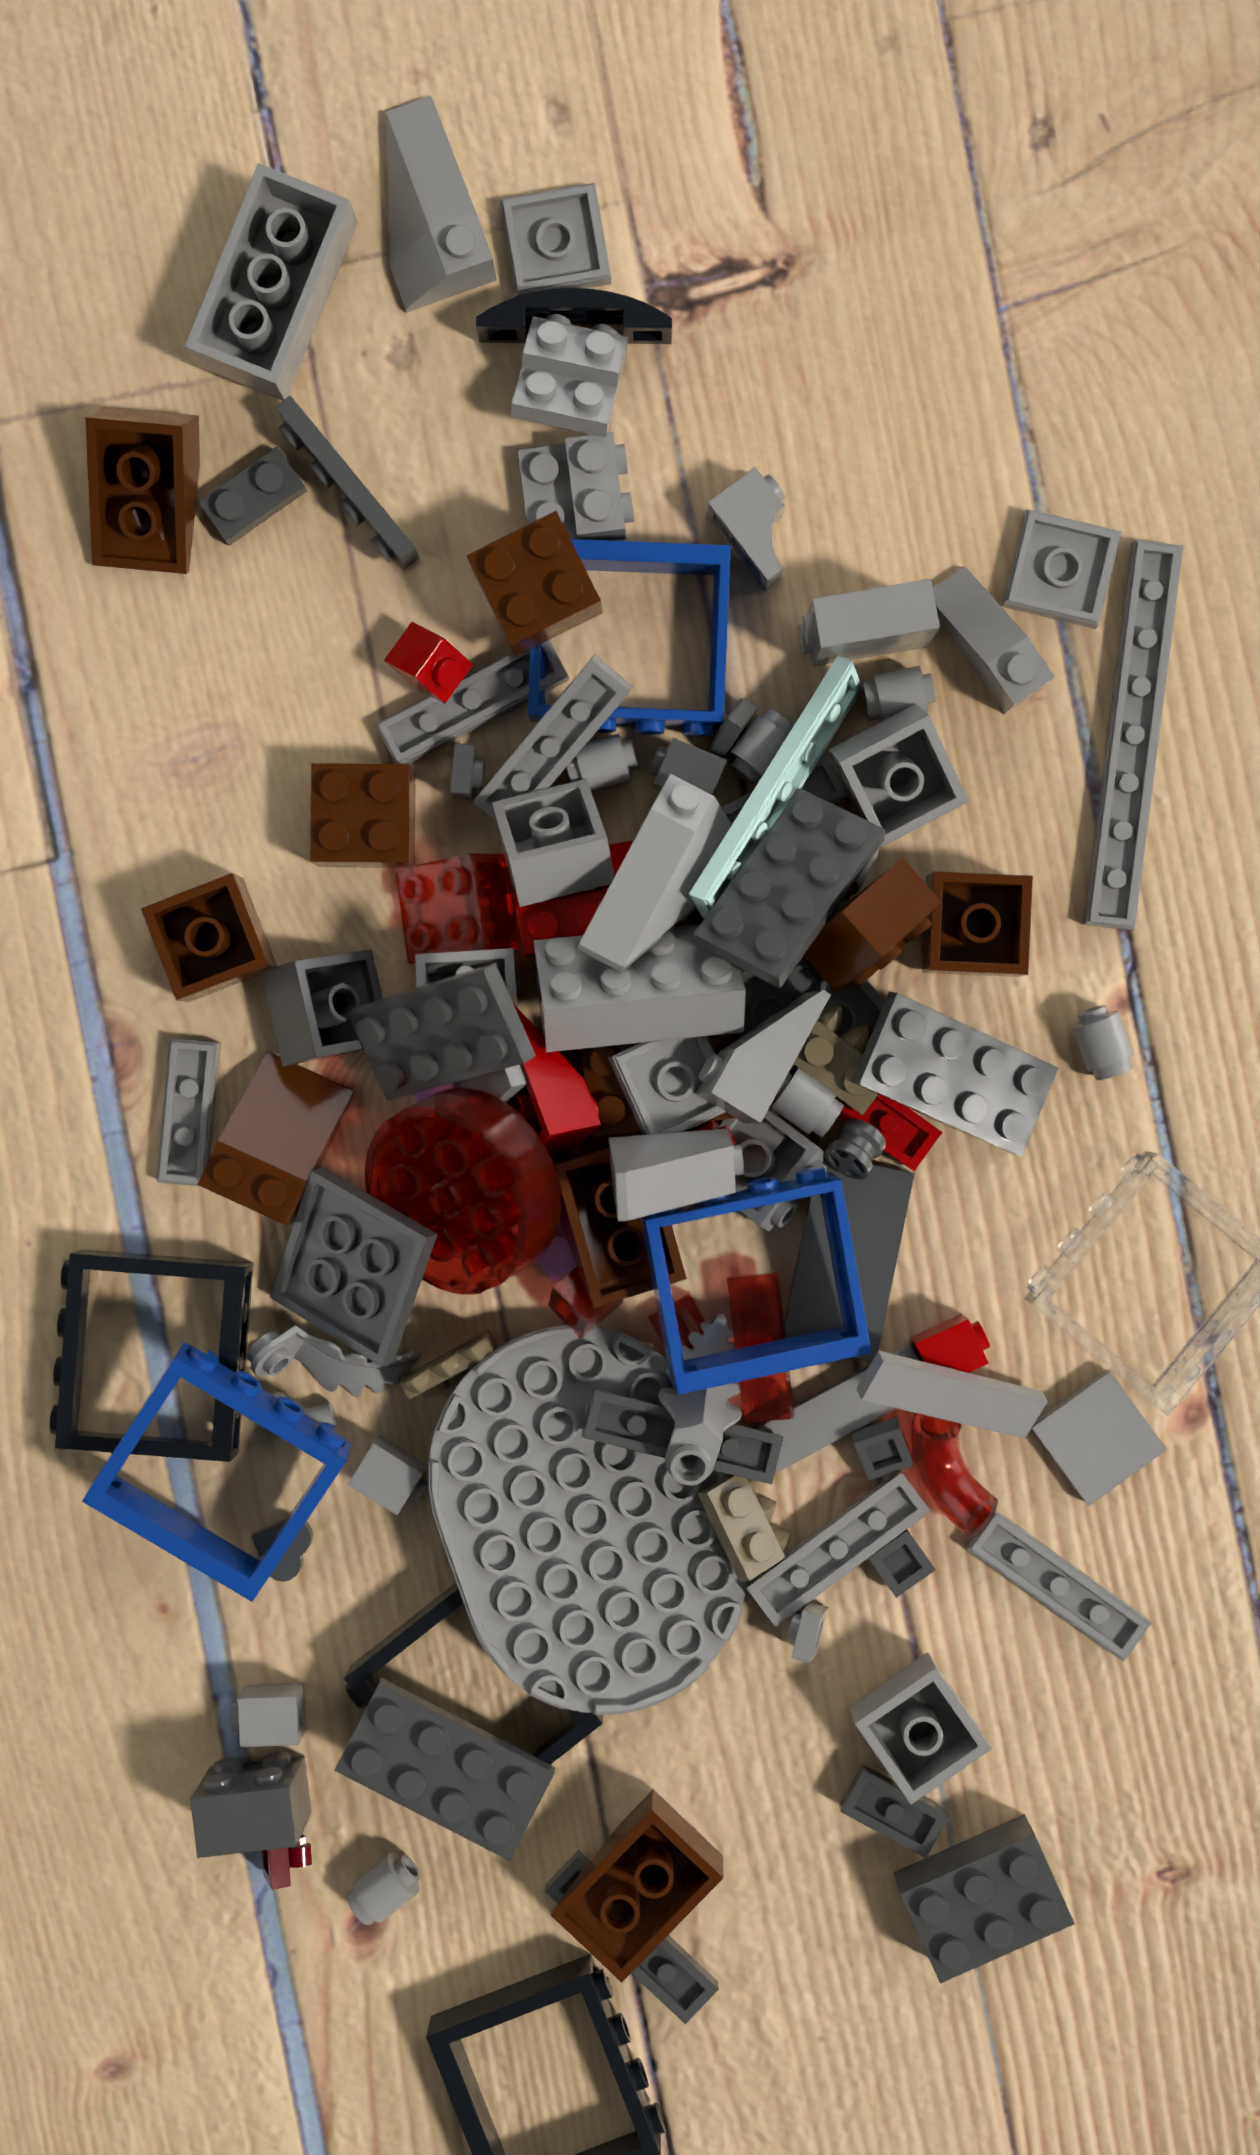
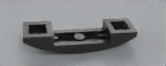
[476,288,672,344]

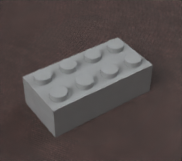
[184,163,357,401]
[534,924,745,1052]

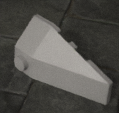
[386,95,497,313]
[577,774,732,973]

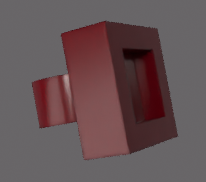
[261,1835,312,1890]

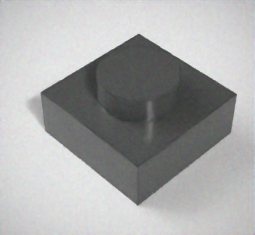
[450,743,485,800]
[851,1417,915,1480]
[868,1530,936,1598]

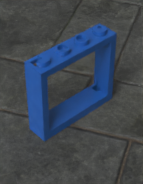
[528,539,731,737]
[640,1167,872,1395]
[82,1342,351,1602]

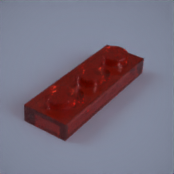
[727,1272,795,1423]

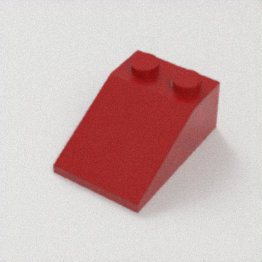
[492,1003,601,1172]

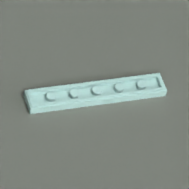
[689,656,863,919]

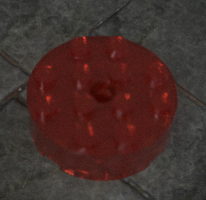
[365,1087,561,1295]

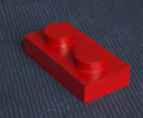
[838,1094,943,1171]

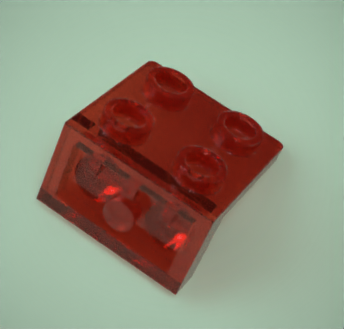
[395,853,519,964]

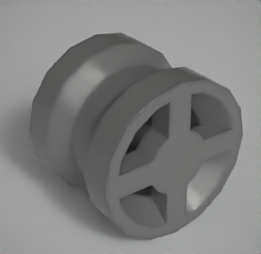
[825,1118,886,1180]

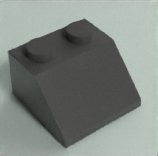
[261,949,383,1067]

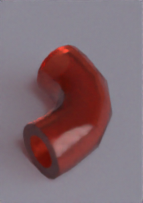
[911,1413,998,1536]

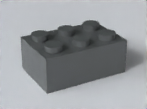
[893,1814,1075,1984]

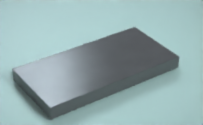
[781,1159,915,1362]

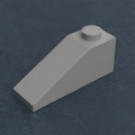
[933,566,1055,714]
[696,990,831,1124]

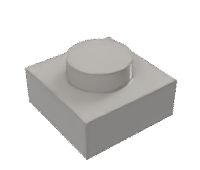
[787,1601,828,1663]

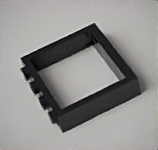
[50,1249,254,1462]
[344,1583,603,1765]
[426,1954,666,2155]

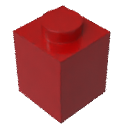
[383,621,473,704]
[909,1313,990,1373]

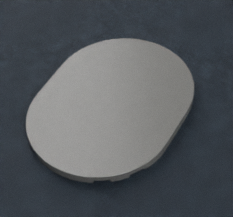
[427,1325,747,1715]

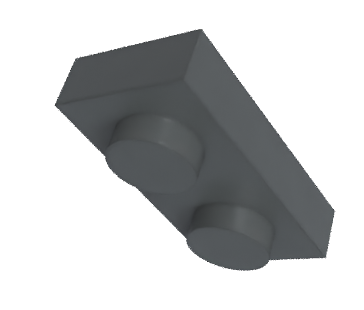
[198,447,307,546]
[839,1764,949,1858]

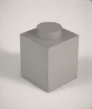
[348,1435,427,1515]
[231,1682,306,1748]

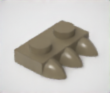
[793,1005,878,1115]
[400,1329,498,1400]
[698,1474,791,1582]

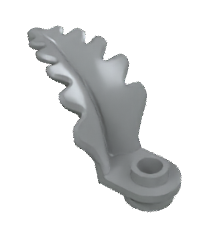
[658,1314,742,1485]
[247,1325,421,1397]

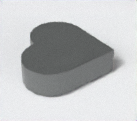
[709,698,759,759]
[251,1519,313,1582]

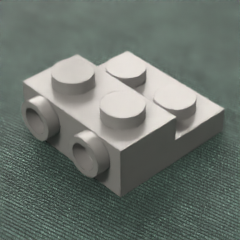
[511,314,628,437]
[518,432,634,541]
[719,1109,827,1232]

